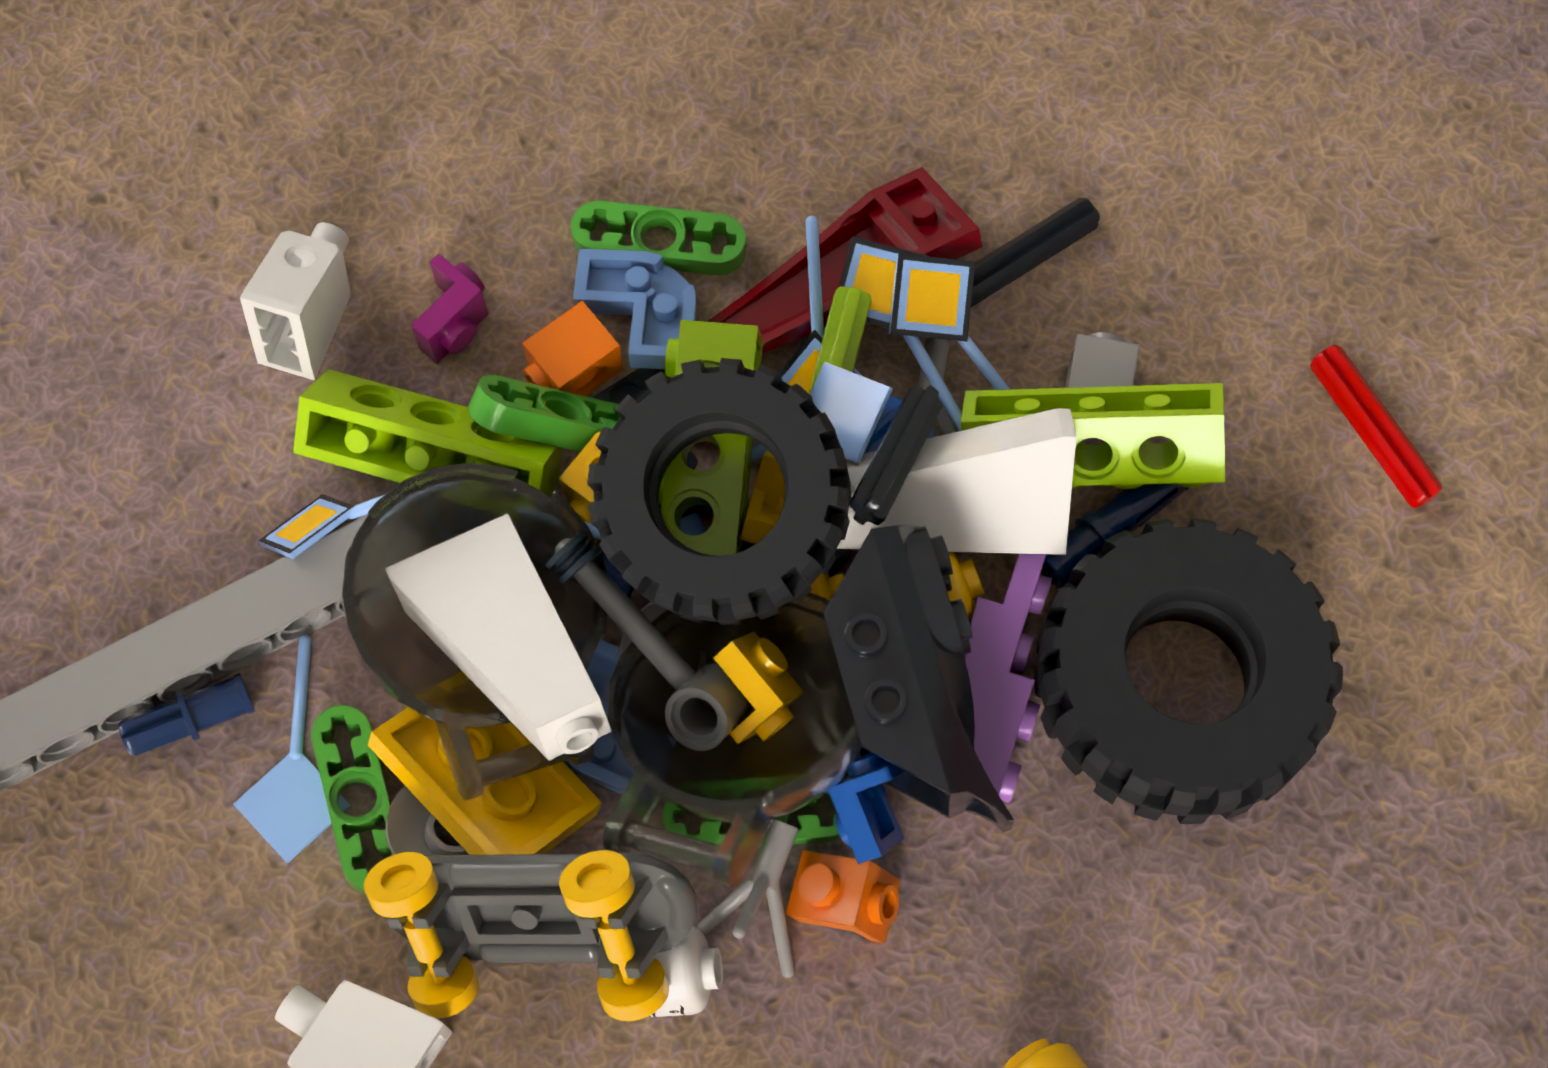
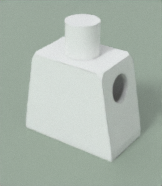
[240,222,351,380]
[275,980,452,1068]

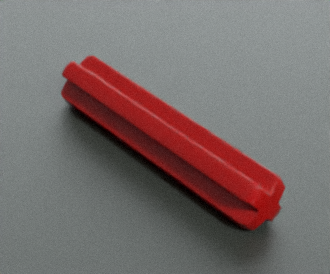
[1310,344,1442,508]

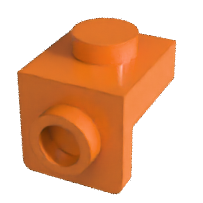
[785,850,900,943]

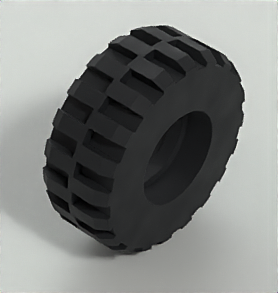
[1034,518,1343,824]

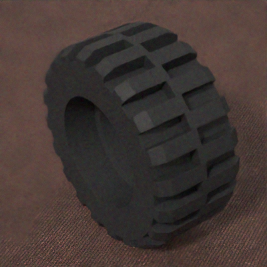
[587,358,852,625]

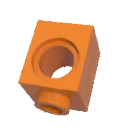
[522,301,624,396]

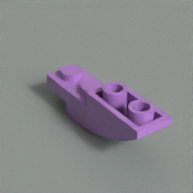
[964,554,1052,803]

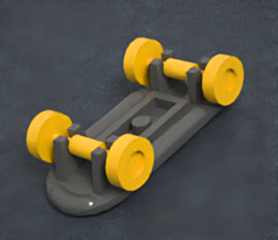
[364,850,697,1021]

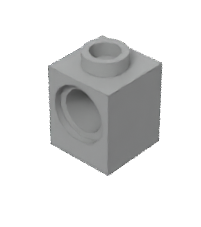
[1065,332,1140,388]

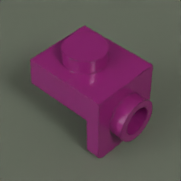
[411,254,488,364]

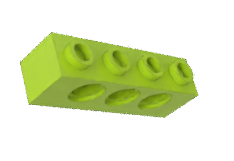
[659,320,763,556]
[293,369,564,520]
[961,383,1225,489]

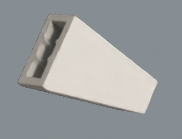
[837,408,1076,555]
[385,513,612,760]

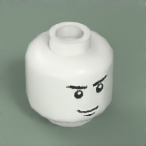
[648,926,723,1017]

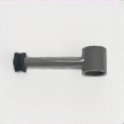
[545,530,752,751]

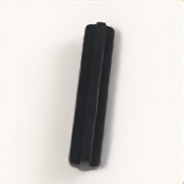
[971,197,1100,307]
[849,385,943,525]

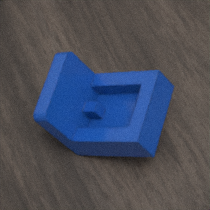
[828,752,905,864]

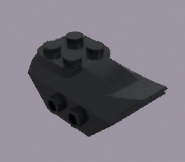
[823,525,1014,832]

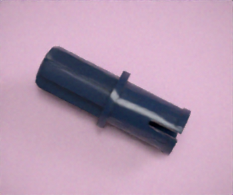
[118,673,255,756]

